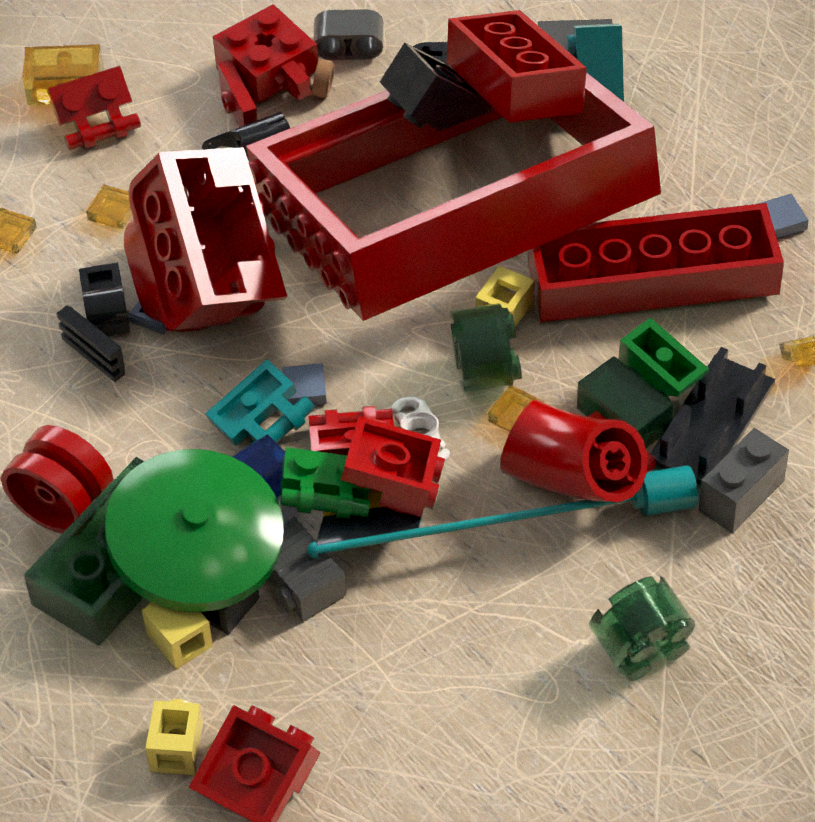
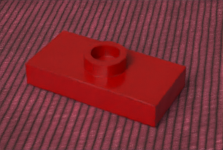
[218,60,258,127]

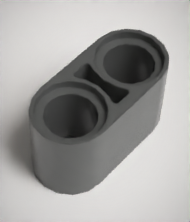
[313,9,384,60]

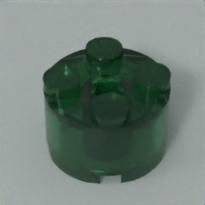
[450,303,522,393]
[589,576,695,681]

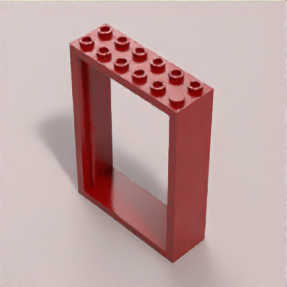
[246,65,661,321]

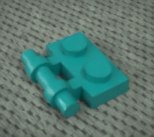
[205,359,315,464]

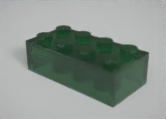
[24,457,144,646]

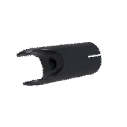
[202,112,290,160]

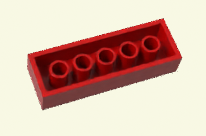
[528,203,784,322]

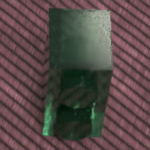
[577,356,674,448]

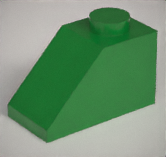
[618,318,709,397]

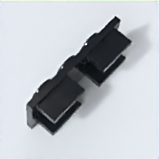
[650,347,775,485]

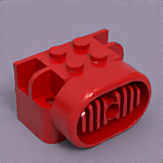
[124,148,288,332]

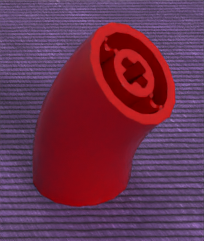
[500,400,648,502]

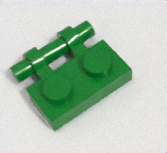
[280,447,370,519]

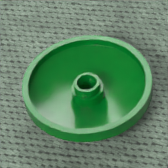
[105,449,283,612]

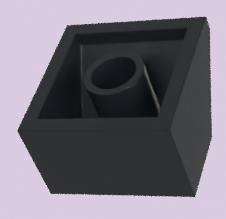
[379,42,493,131]

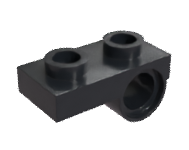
[79,262,131,336]

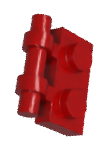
[47,66,141,150]
[308,406,394,456]

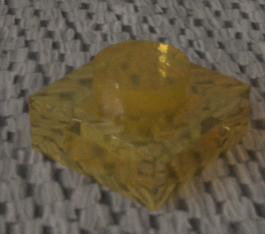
[779,335,815,367]

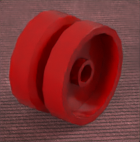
[0,425,114,534]

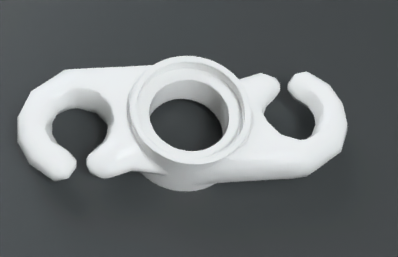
[391,396,450,462]

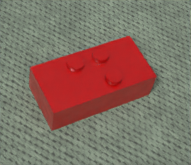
[447,10,587,123]

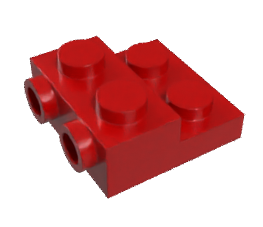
[341,416,445,517]
[188,705,321,822]

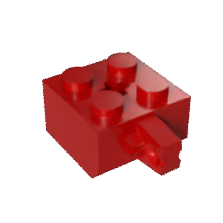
[212,4,318,104]

